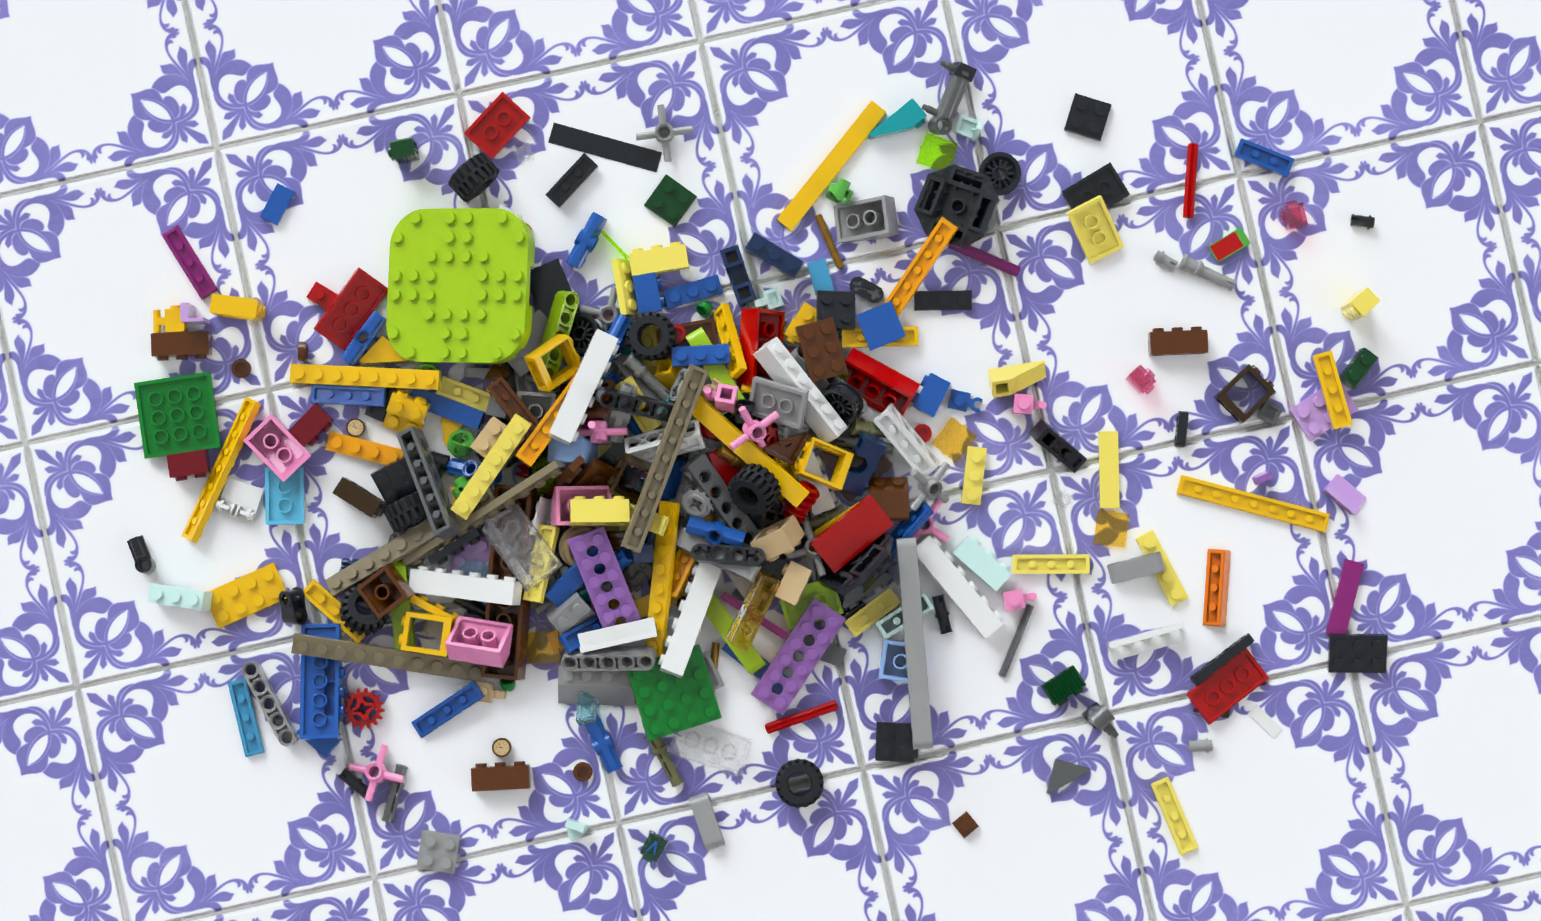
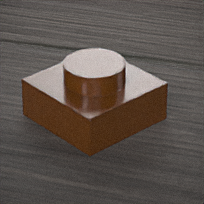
[484,364,512,383]
[952,811,979,838]

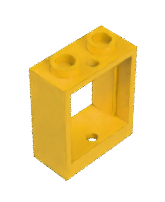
[209,294,266,322]
[524,334,581,392]
[794,437,854,491]
[398,611,454,657]

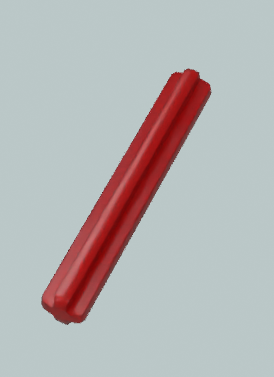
[1183,143,1199,219]
[765,700,838,734]

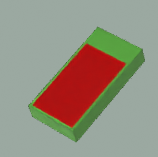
[1208,227,1251,263]

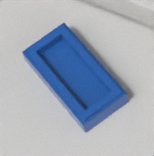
[260,183,295,226]

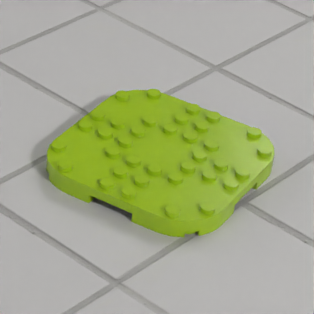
[386,208,535,364]

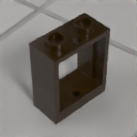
[1214,364,1276,424]
[607,452,652,504]
[332,477,386,519]

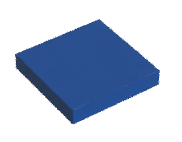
[856,301,906,351]

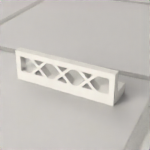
[873,403,941,475]
[624,419,705,468]
[578,617,658,653]
[1106,622,1186,661]

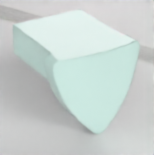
[954,114,983,142]
[565,818,589,842]

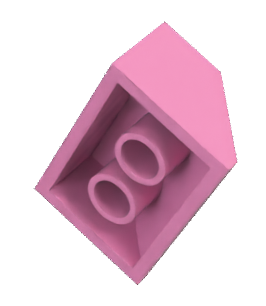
[550,485,612,526]
[445,616,513,668]

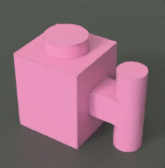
[703,383,738,413]
[1012,394,1047,415]
[1001,589,1037,612]

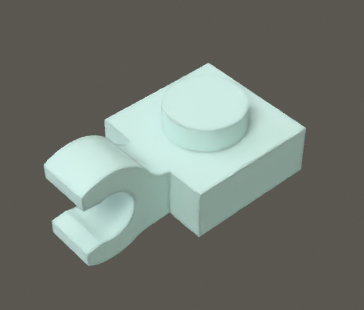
[748,287,784,310]

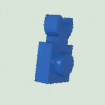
[947,389,983,412]

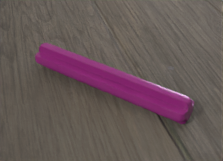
[948,245,1021,277]

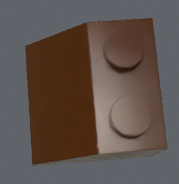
[869,477,909,521]
[356,564,415,619]

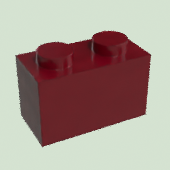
[289,403,334,448]
[167,449,211,481]

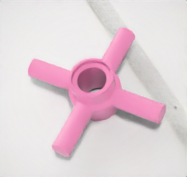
[729,406,780,455]
[577,420,628,444]
[909,498,950,543]
[349,744,404,802]

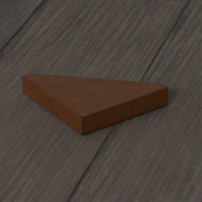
[762,431,810,466]

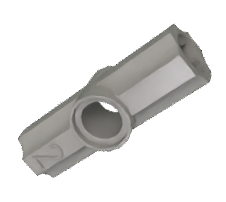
[607,383,638,443]

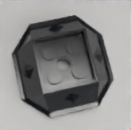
[914,164,1000,249]
[817,532,895,596]

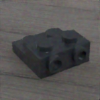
[875,722,918,763]

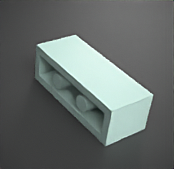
[952,536,1012,592]
[147,583,213,611]
[875,592,934,639]

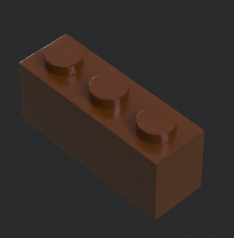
[1148,326,1209,356]
[151,331,212,361]
[471,761,531,792]

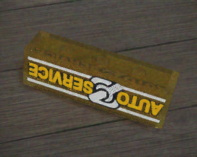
[726,570,781,652]

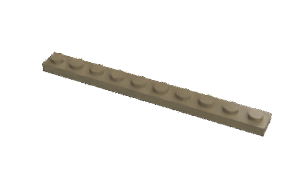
[621,364,709,553]
[402,460,566,567]
[325,486,496,598]
[291,633,484,682]

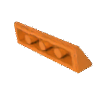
[1203,549,1231,627]

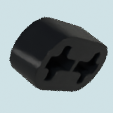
[850,277,884,303]
[1174,410,1189,448]

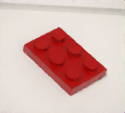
[464,91,531,160]

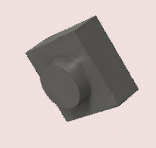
[1256,400,1283,426]

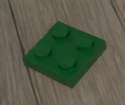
[644,174,697,228]

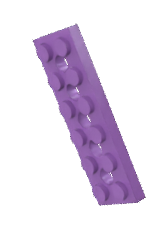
[567,526,641,628]
[751,598,846,715]

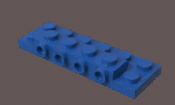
[299,623,346,740]

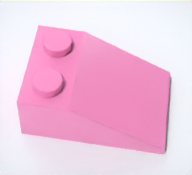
[243,414,312,482]

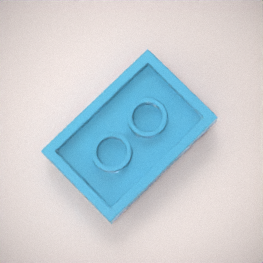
[265,467,305,525]

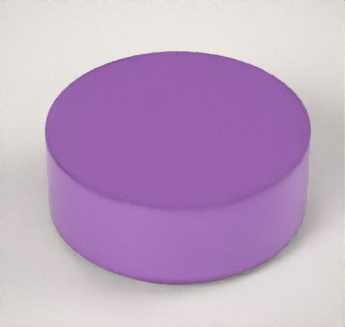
[1252,471,1272,485]

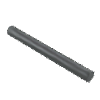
[998,604,1034,677]

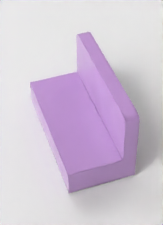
[180,302,210,325]
[1323,474,1366,515]

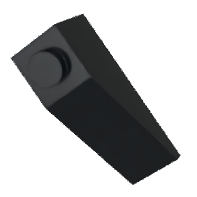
[1029,418,1087,473]

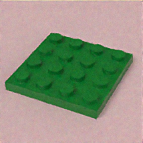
[134,371,222,459]
[626,644,722,741]

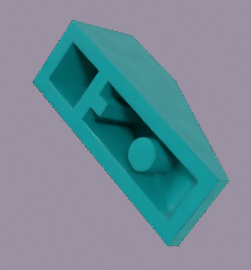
[868,98,927,140]

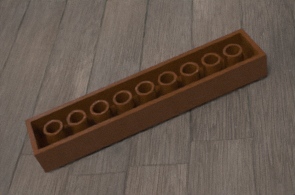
[481,484,539,680]

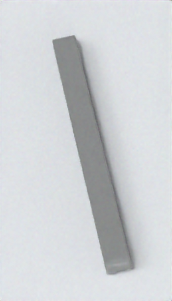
[896,537,933,750]

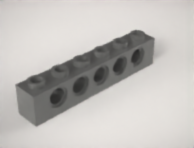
[396,426,461,540]
[680,453,759,559]

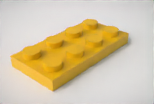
[209,562,287,629]

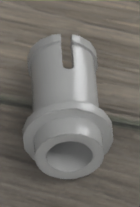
[1153,250,1178,272]
[1189,738,1213,753]

